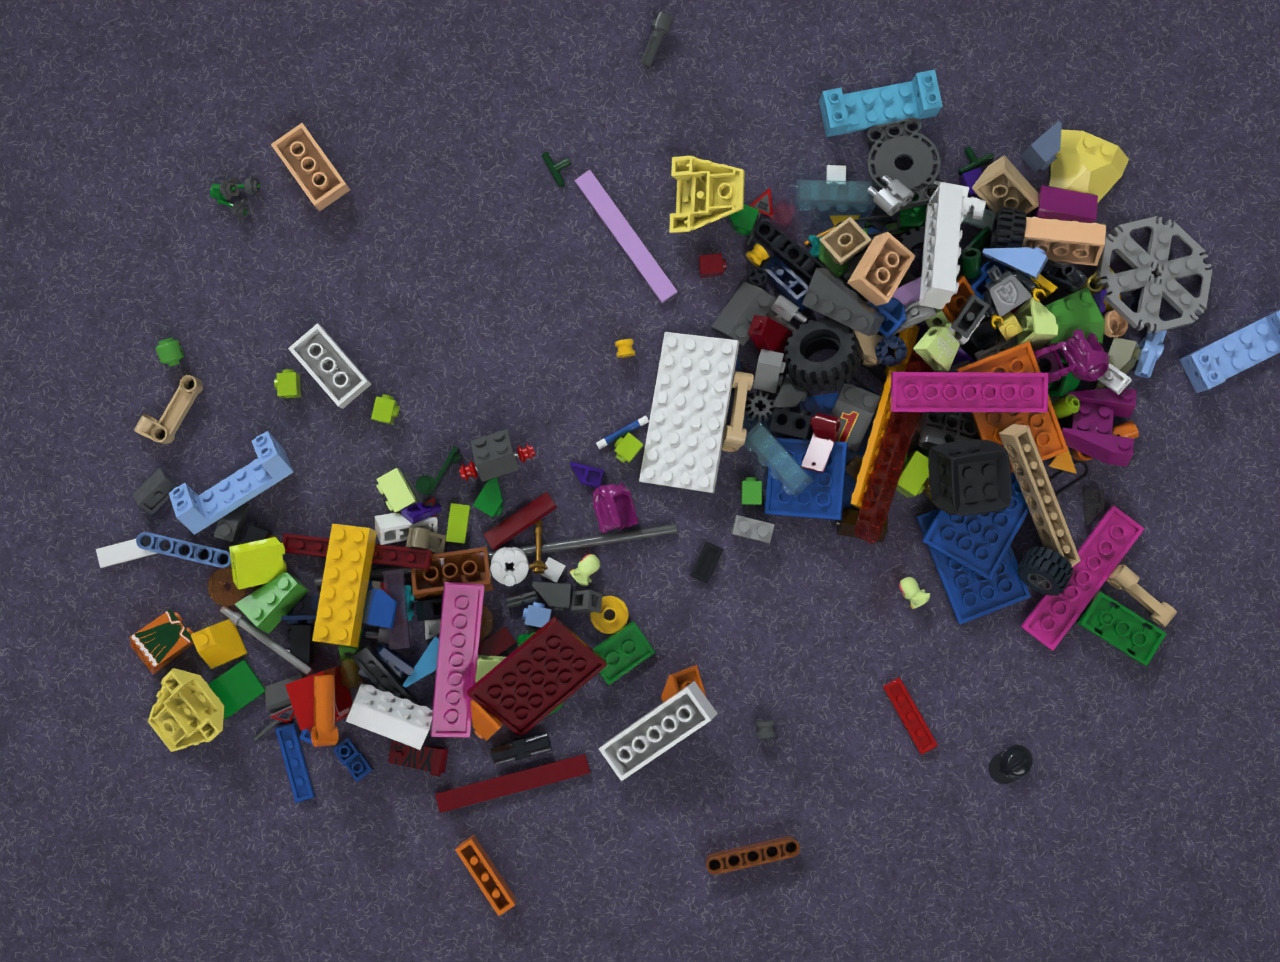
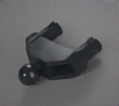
[1040,260,1087,294]

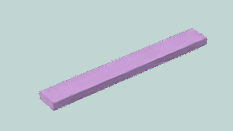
[574,170,677,303]

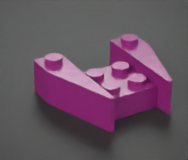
[1062,388,1137,467]

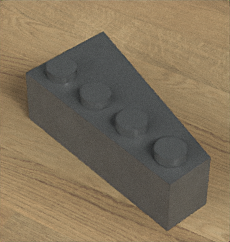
[802,268,884,336]

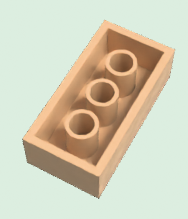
[271,123,350,212]
[1021,217,1106,266]

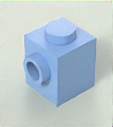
[522,602,552,627]

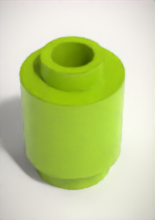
[1052,395,1080,419]

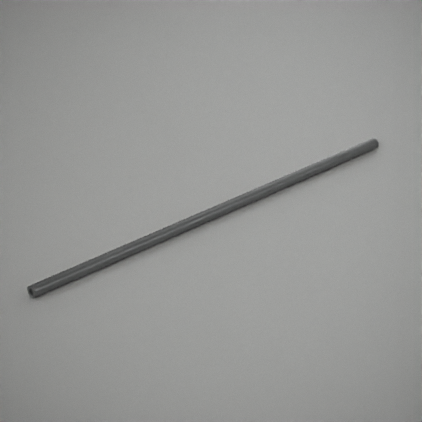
[315,524,677,588]

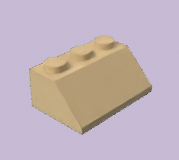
[972,155,1039,214]

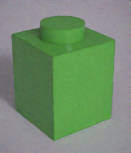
[741,477,762,505]

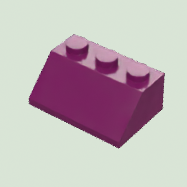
[1031,184,1098,223]

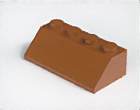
[411,547,494,601]

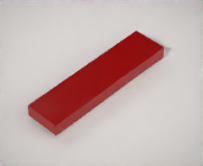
[882,677,938,755]

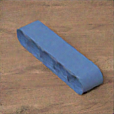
[136,532,231,568]

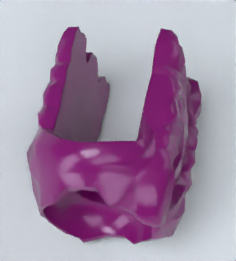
[1059,329,1109,382]
[1034,341,1077,383]
[592,482,638,533]

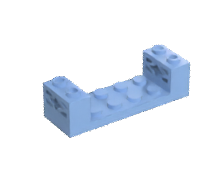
[1179,310,1280,393]
[169,431,294,535]

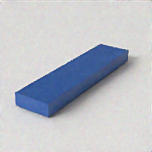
[275,722,316,803]

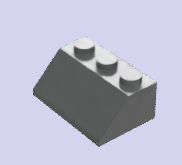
[711,281,777,349]

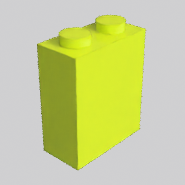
[229,537,287,590]

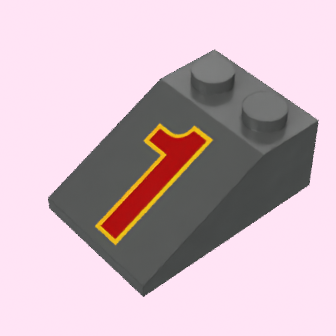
[830,383,881,452]

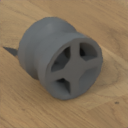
[756,720,776,738]

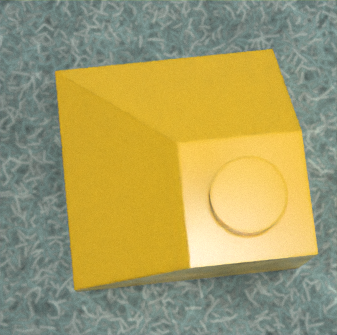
[190,619,248,669]

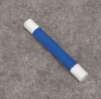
[596,415,649,449]

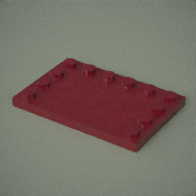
[467,616,607,737]

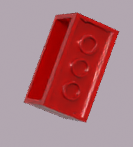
[285,665,353,732]

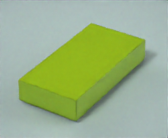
[446,503,471,544]

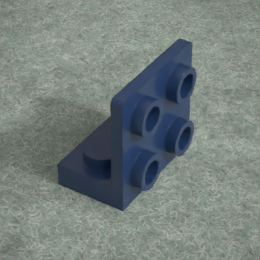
[281,595,320,624]
[358,642,415,686]

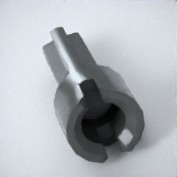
[641,12,674,67]

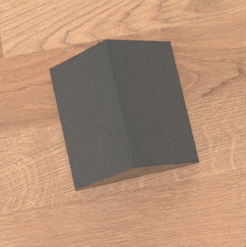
[265,674,304,723]

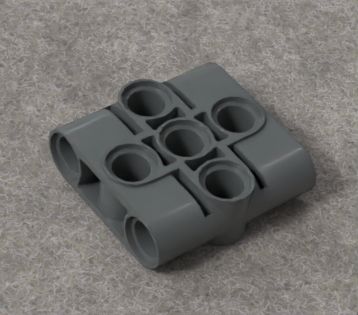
[919,412,978,450]

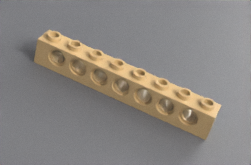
[999,424,1081,567]

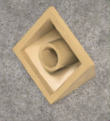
[819,217,872,265]

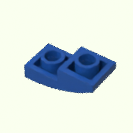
[333,738,374,782]

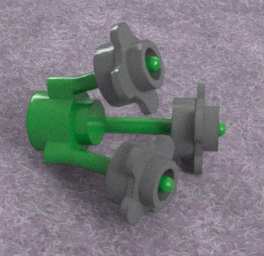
[210,176,261,221]

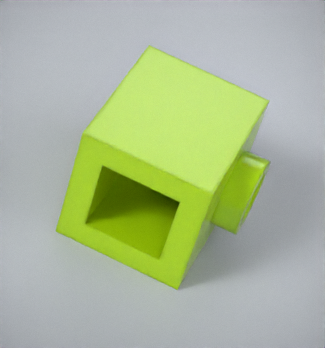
[274,369,301,398]
[371,394,400,425]
[614,432,644,463]

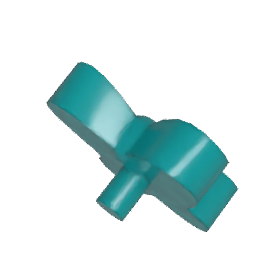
[808,235,823,258]

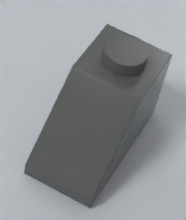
[950,294,990,338]
[773,374,808,407]
[214,504,249,542]
[532,581,572,611]

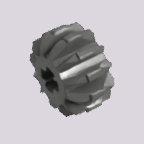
[745,390,776,423]

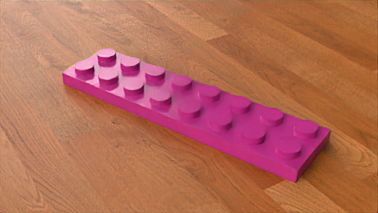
[891,372,1048,412]
[1020,505,1144,651]
[430,582,484,737]

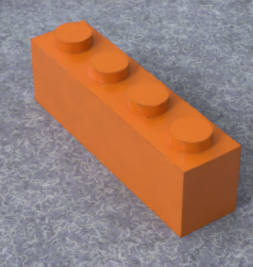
[455,835,517,916]

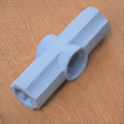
[1133,320,1167,378]

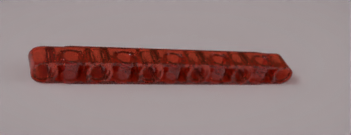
[854,340,933,544]

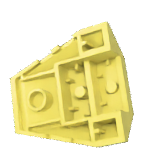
[1049,130,1129,202]
[669,156,745,233]
[148,668,224,752]

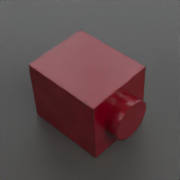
[698,253,727,278]

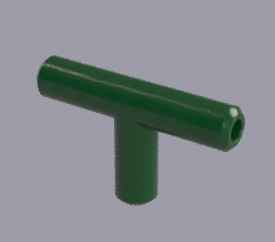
[958,147,994,176]
[542,152,571,187]

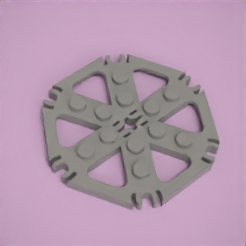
[1096,216,1213,334]

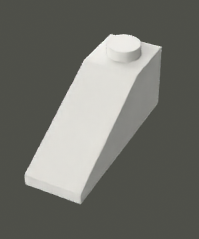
[375,513,437,545]

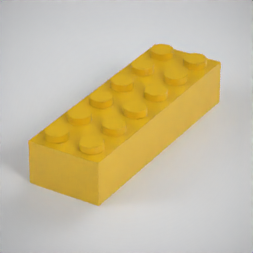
[312,524,377,647]

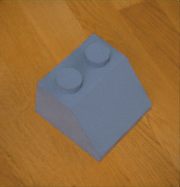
[1020,121,1062,173]

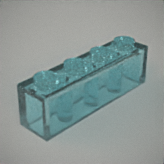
[794,180,873,212]
[744,422,814,496]

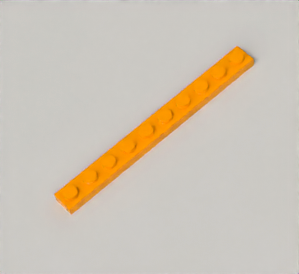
[850,325,920,510]

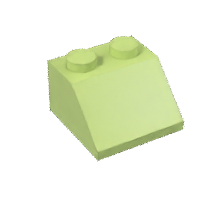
[1014,297,1058,349]

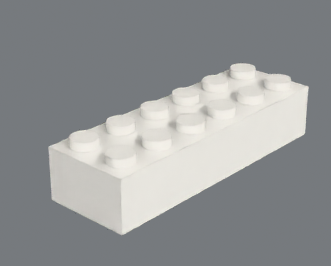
[919,183,965,309]
[599,681,718,781]

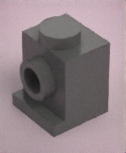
[570,590,602,614]

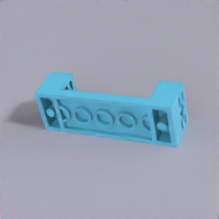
[819,70,943,137]

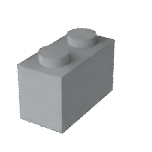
[753,349,786,393]
[731,515,774,543]

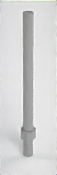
[220,605,313,676]

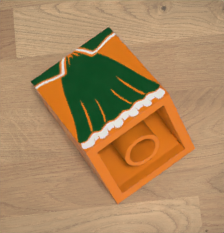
[130,609,194,675]

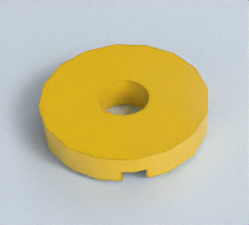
[590,596,629,634]

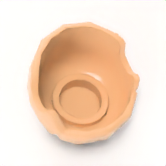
[1103,309,1128,338]

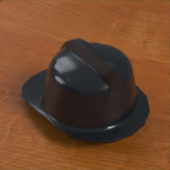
[988,745,1033,784]

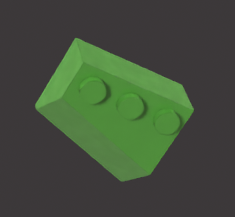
[1045,287,1105,346]

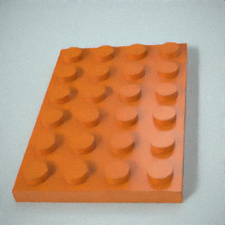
[956,341,1069,473]

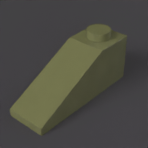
[1095,337,1142,389]

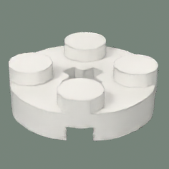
[490,547,529,586]

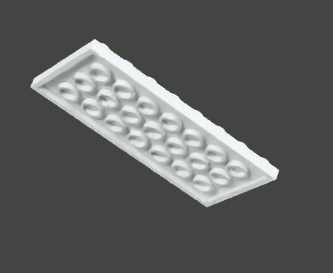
[639,332,740,493]

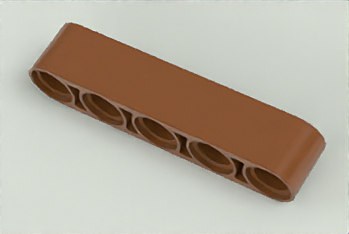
[705,836,800,875]

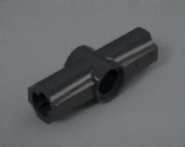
[490,733,551,764]

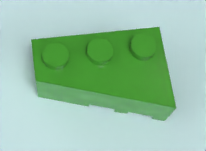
[235,572,309,634]

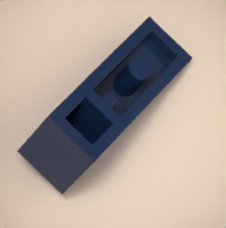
[761,256,809,312]

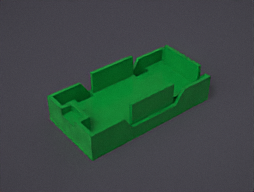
[1076,591,1167,666]

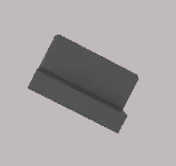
[133,468,179,515]

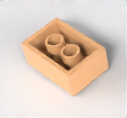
[847,232,915,306]

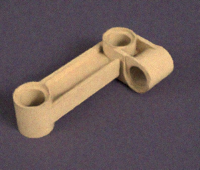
[722,371,754,452]
[134,375,203,444]
[1106,564,1177,628]

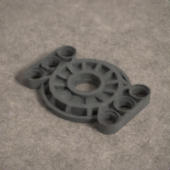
[867,118,941,211]

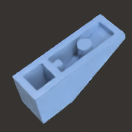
[982,247,1048,280]

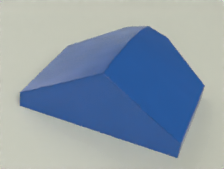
[870,297,906,337]
[362,588,398,629]

